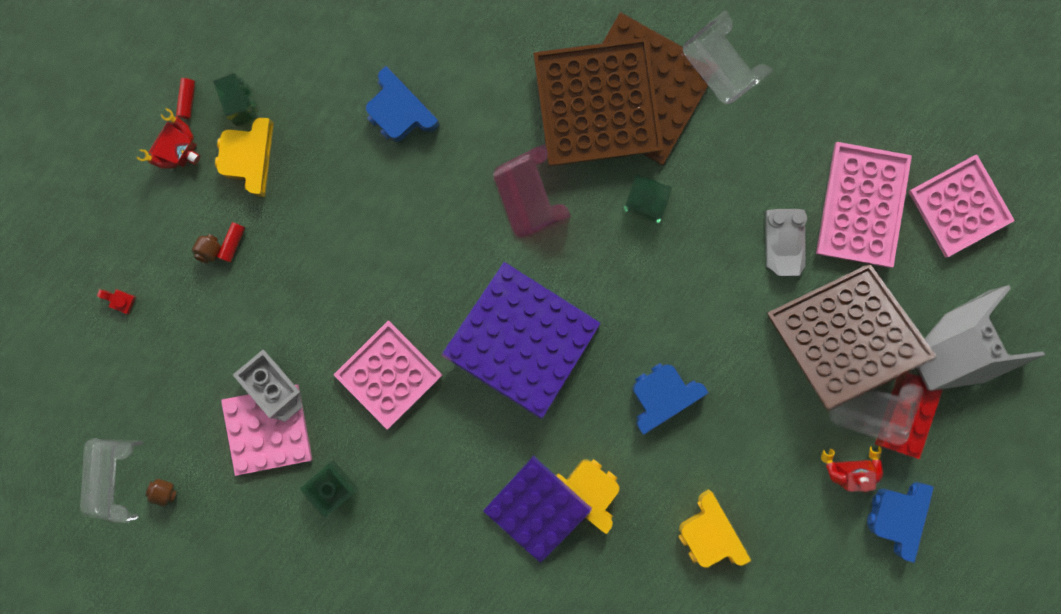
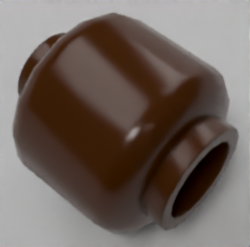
[192,234,221,264]
[145,479,177,507]

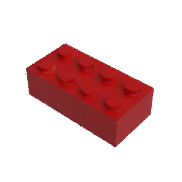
[875,373,943,459]

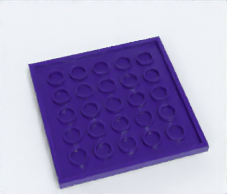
[441,262,601,419]

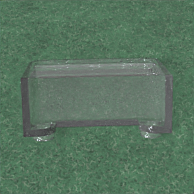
[683,10,773,104]
[830,385,924,445]
[80,439,143,523]

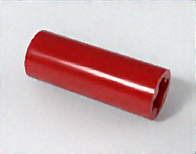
[176,78,196,119]
[217,222,246,262]

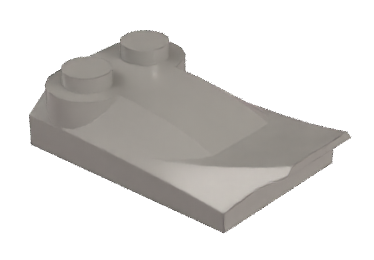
[765,209,807,276]
[233,349,303,422]

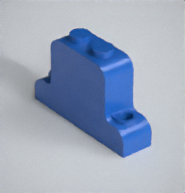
[366,66,440,142]
[632,363,709,435]
[867,482,934,563]

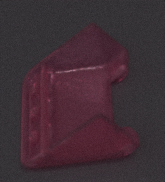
[494,144,571,237]

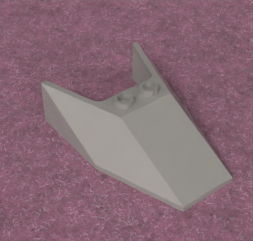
[917,285,1045,391]

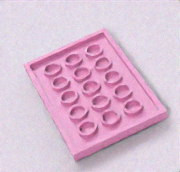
[816,142,912,268]

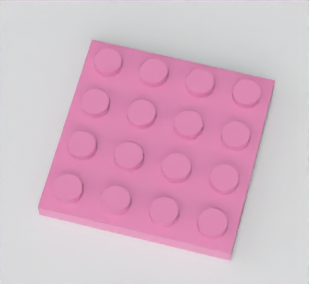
[908,154,1015,258]
[334,321,443,430]
[221,384,313,476]

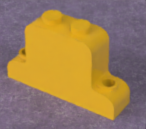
[215,118,274,197]
[556,459,619,534]
[678,489,751,567]

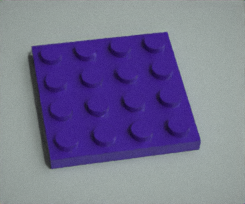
[483,456,592,563]

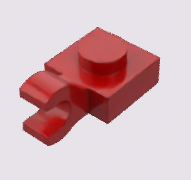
[97,289,136,314]

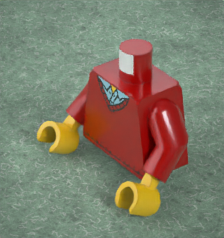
[136,108,200,169]
[821,446,883,492]

